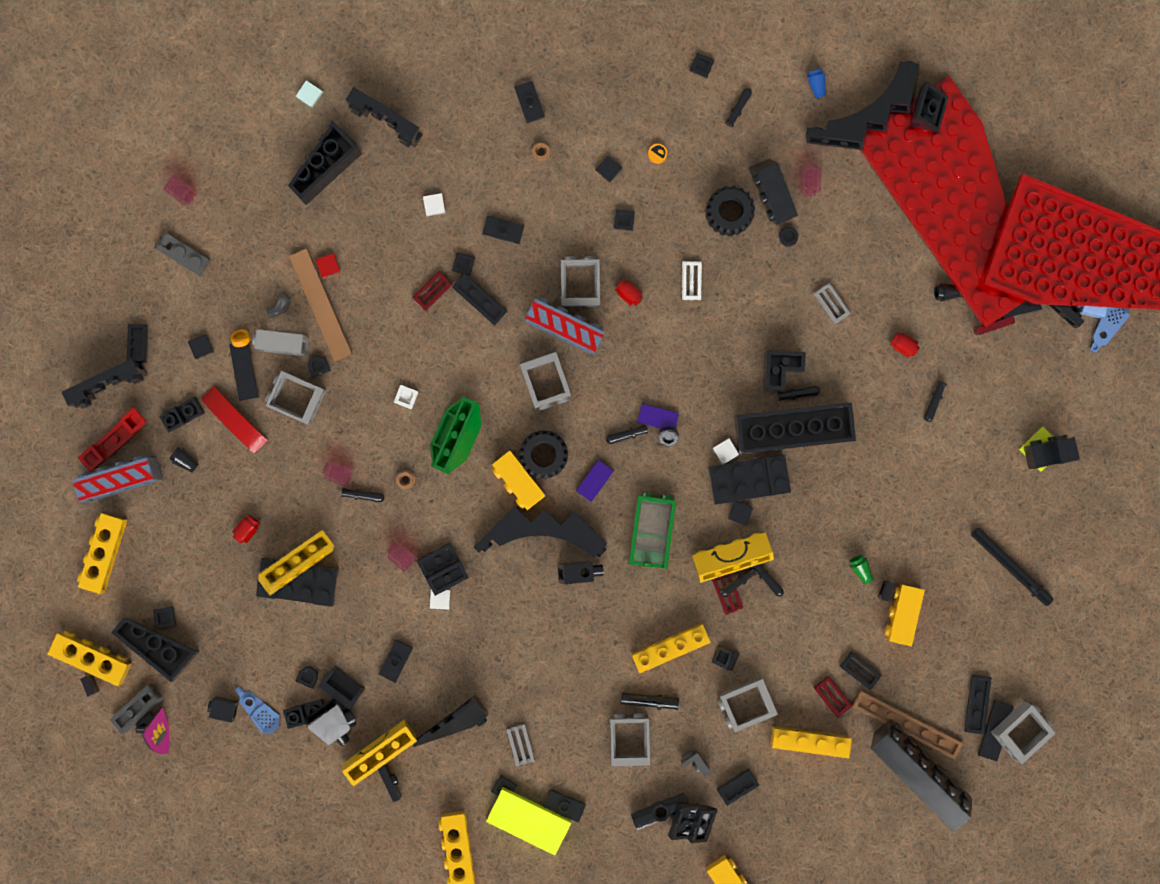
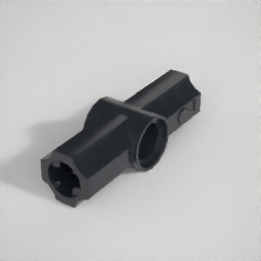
[631,792,688,830]

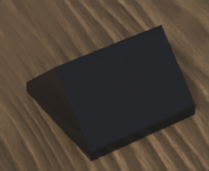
[910,81,949,133]

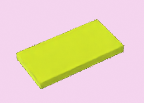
[486,787,572,855]

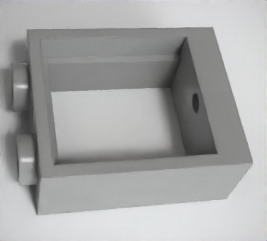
[561,256,600,308]
[252,329,309,357]
[520,352,571,411]
[265,371,326,425]
[717,677,778,732]
[991,702,1055,764]
[610,713,650,766]

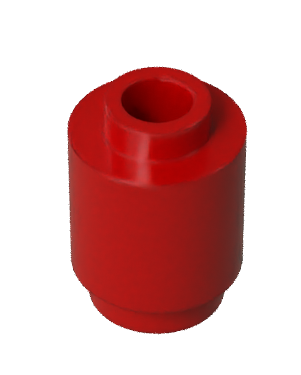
[615,279,644,307]
[890,332,920,358]
[232,515,260,544]

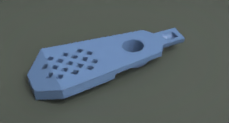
[1090,308,1130,353]
[234,686,280,734]

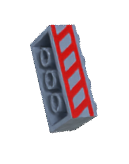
[525,297,605,356]
[72,455,163,502]

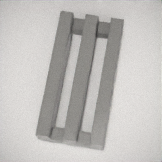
[813,282,851,325]
[506,724,535,767]

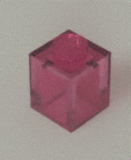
[800,167,821,196]
[163,174,196,206]
[322,461,354,487]
[387,542,418,572]

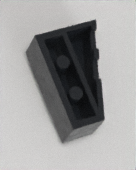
[749,159,798,225]

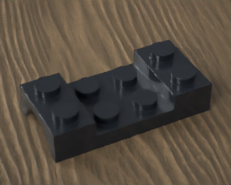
[345,87,423,148]
[61,359,148,409]
[708,455,791,505]
[256,557,339,607]

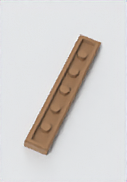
[289,249,352,361]
[852,690,963,760]

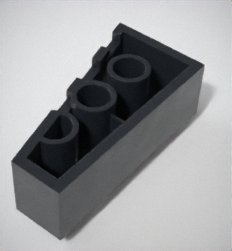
[288,120,362,205]
[111,618,199,682]

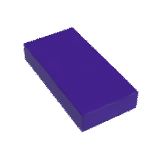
[637,404,679,429]
[576,460,614,502]

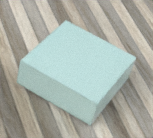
[296,81,323,108]

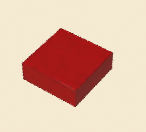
[316,253,341,278]

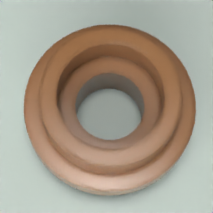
[532,142,551,162]
[396,470,415,489]

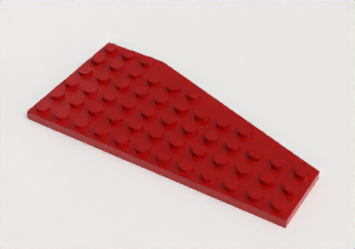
[860,76,1025,328]
[982,174,1160,310]

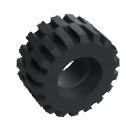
[705,185,755,237]
[519,430,568,479]

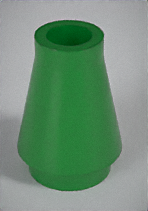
[849,555,874,584]

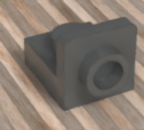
[681,750,711,776]

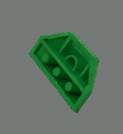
[430,396,482,474]

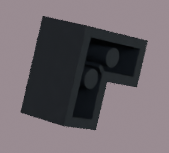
[763,351,806,391]
[1024,434,1080,469]

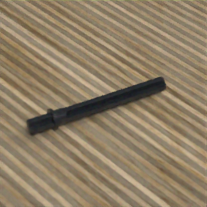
[971,528,1053,606]

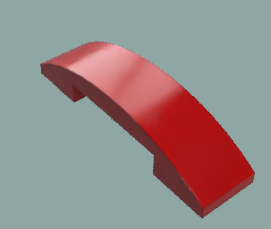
[201,386,268,454]
[77,407,147,472]

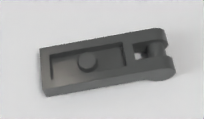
[154,232,210,276]
[110,684,163,734]

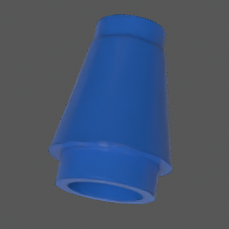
[807,69,826,98]

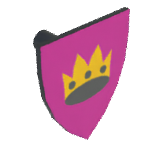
[135,707,169,754]

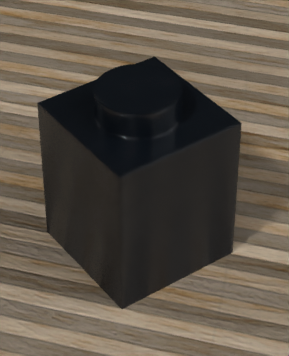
[207,697,239,723]

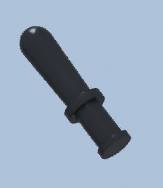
[725,88,752,128]
[924,381,947,422]
[777,386,820,401]
[606,424,648,444]
[341,488,385,503]
[752,564,784,597]
[720,567,757,597]

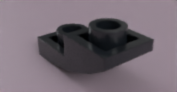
[159,397,205,433]
[283,699,324,729]

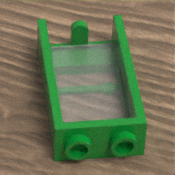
[628,492,676,570]

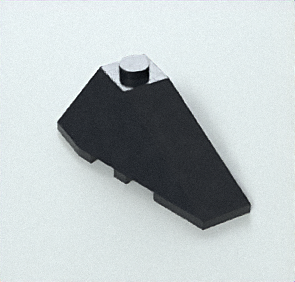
[412,695,489,747]

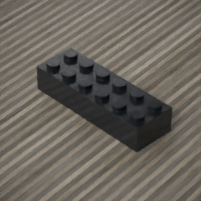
[734,402,856,454]
[870,719,972,832]

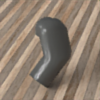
[266,293,290,318]

